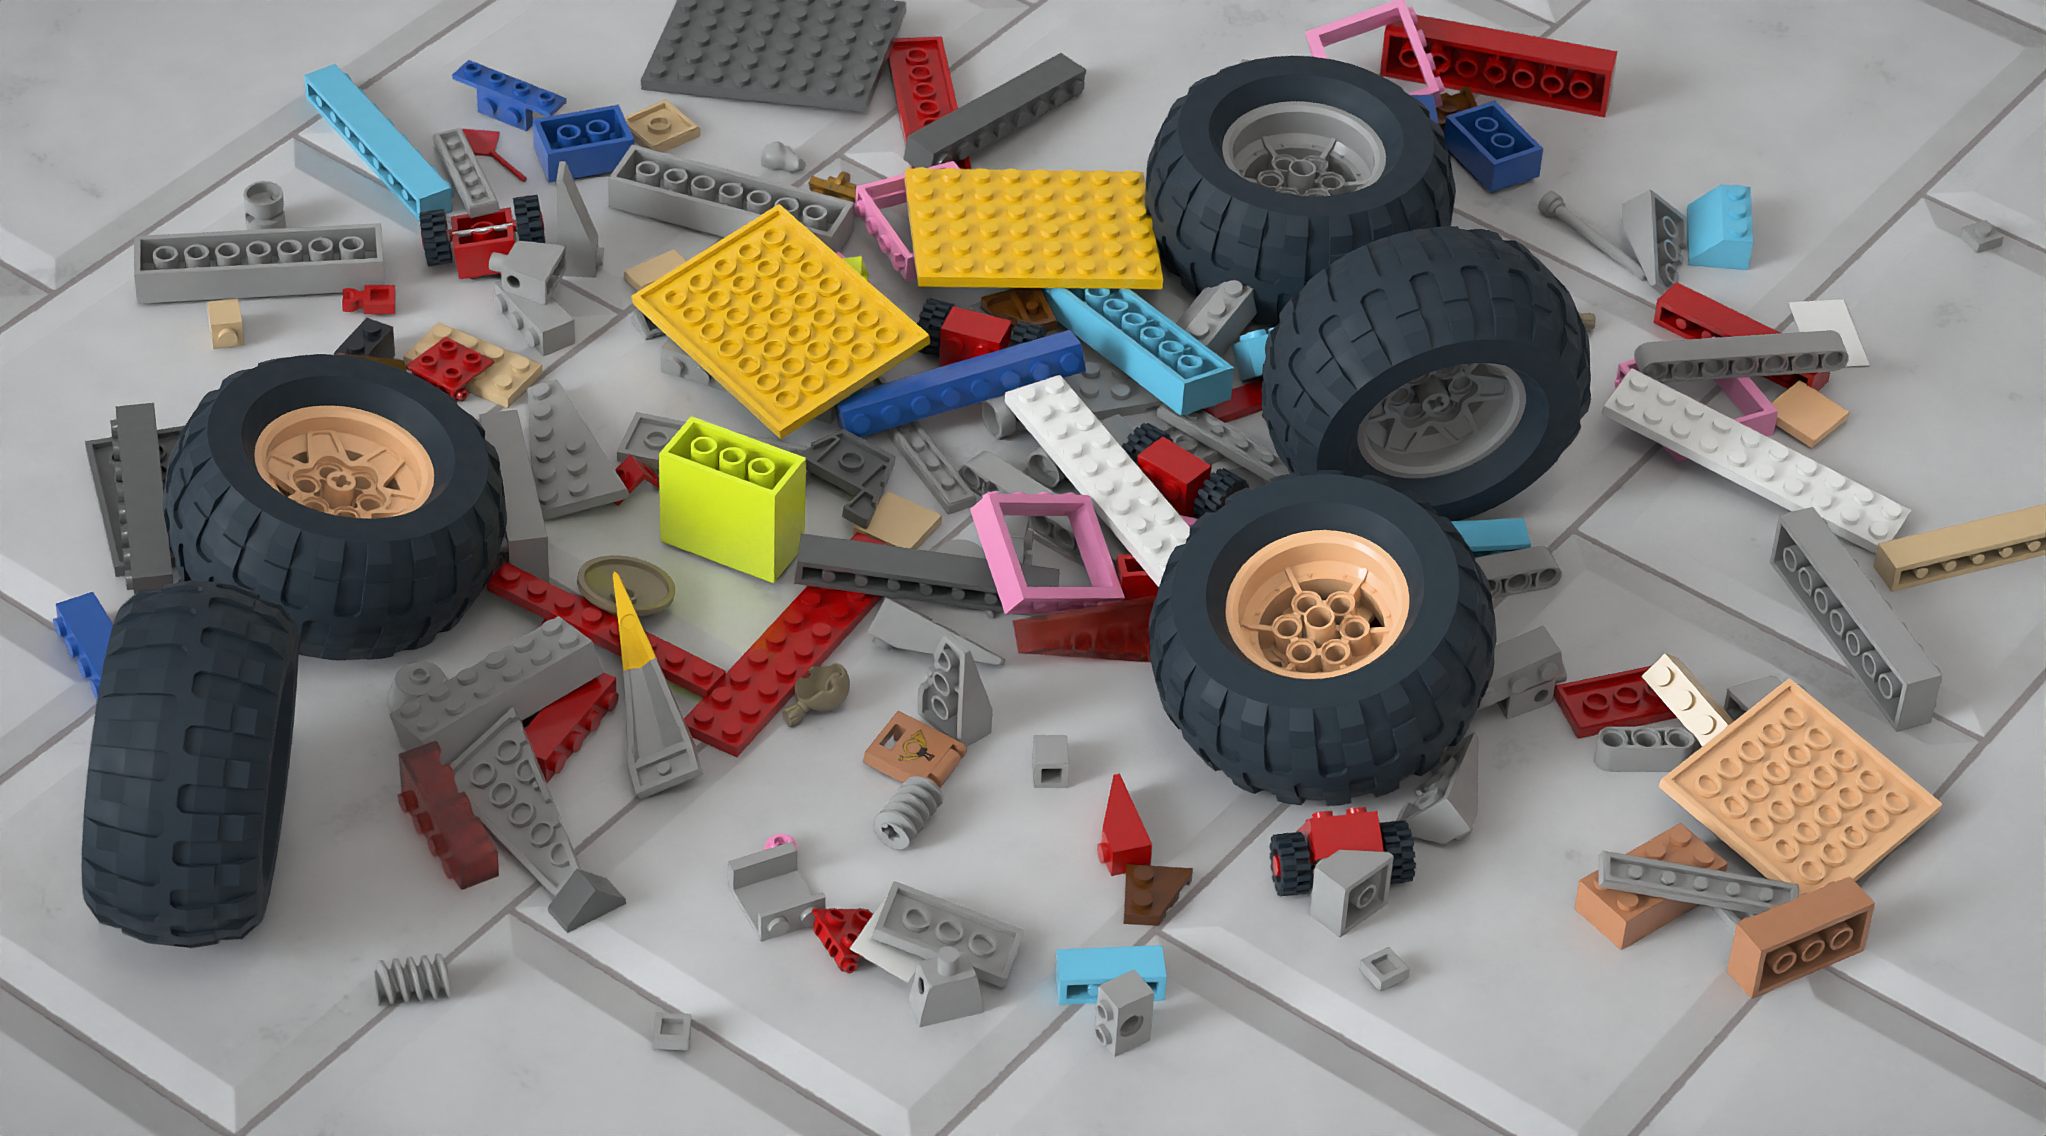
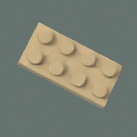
[403,322,542,408]

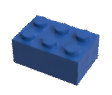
[1444,100,1543,193]
[533,105,634,183]

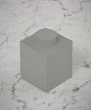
[1032,735,1069,788]

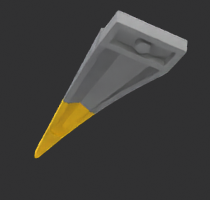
[613,572,703,799]

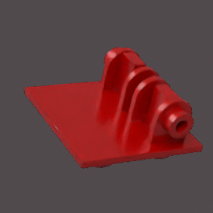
[406,337,494,401]
[812,908,873,974]

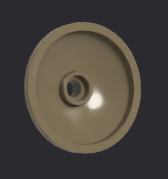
[577,555,675,617]

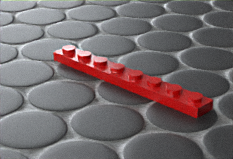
[487,562,726,698]

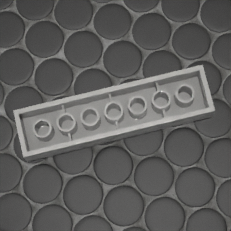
[608,145,854,253]
[134,223,385,304]
[1770,507,1942,732]

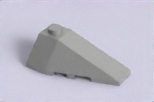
[557,161,604,278]
[1622,190,1688,295]
[868,597,1006,665]
[918,632,993,747]
[1396,732,1478,844]

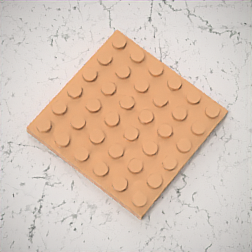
[1659,678,1943,896]

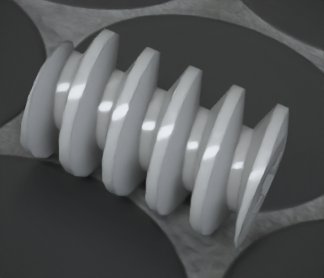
[874,776,944,850]
[374,953,450,1006]

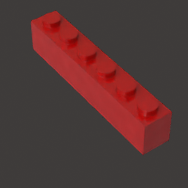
[1653,282,1830,391]

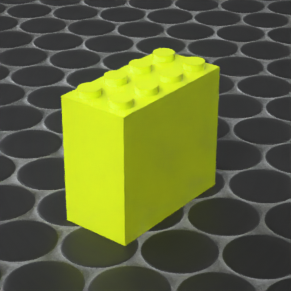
[659,416,806,583]

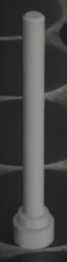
[1538,191,1647,281]

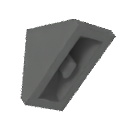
[548,869,626,933]

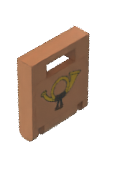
[863,711,967,788]

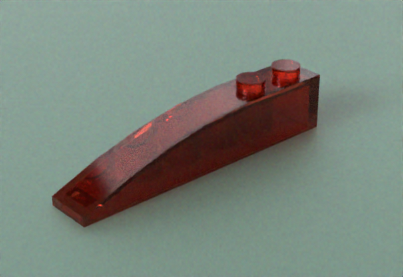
[1012,595,1157,663]

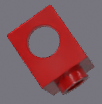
[613,455,660,506]

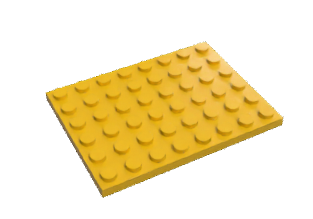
[904,167,1163,289]
[632,204,930,439]

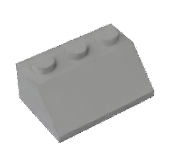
[1175,280,1257,357]

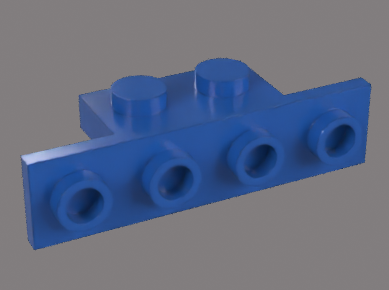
[452,60,567,131]

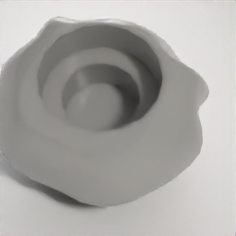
[761,142,806,172]

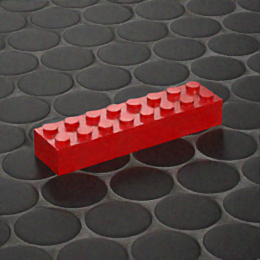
[1380,15,1618,118]

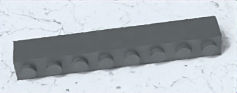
[903,53,1087,168]
[110,403,173,594]
[794,533,1060,619]

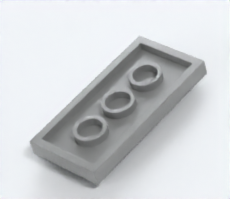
[871,881,1025,988]

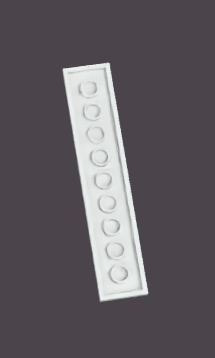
[1601,368,1911,554]
[1005,375,1190,587]

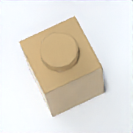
[207,298,244,349]

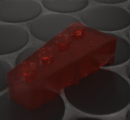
[398,740,499,890]

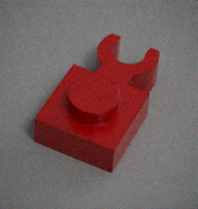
[342,285,396,315]

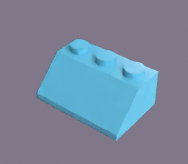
[1687,184,1753,270]

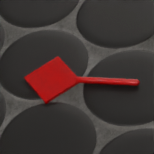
[462,129,527,182]

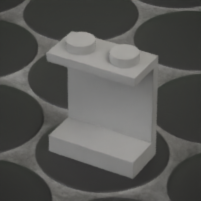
[728,842,826,942]

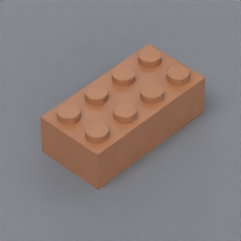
[1574,823,1728,950]
[1727,876,1875,999]

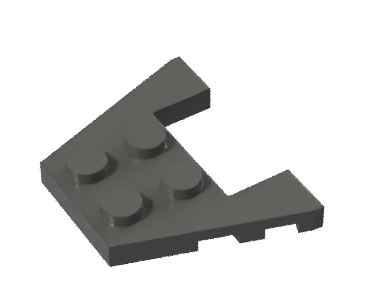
[791,429,896,530]

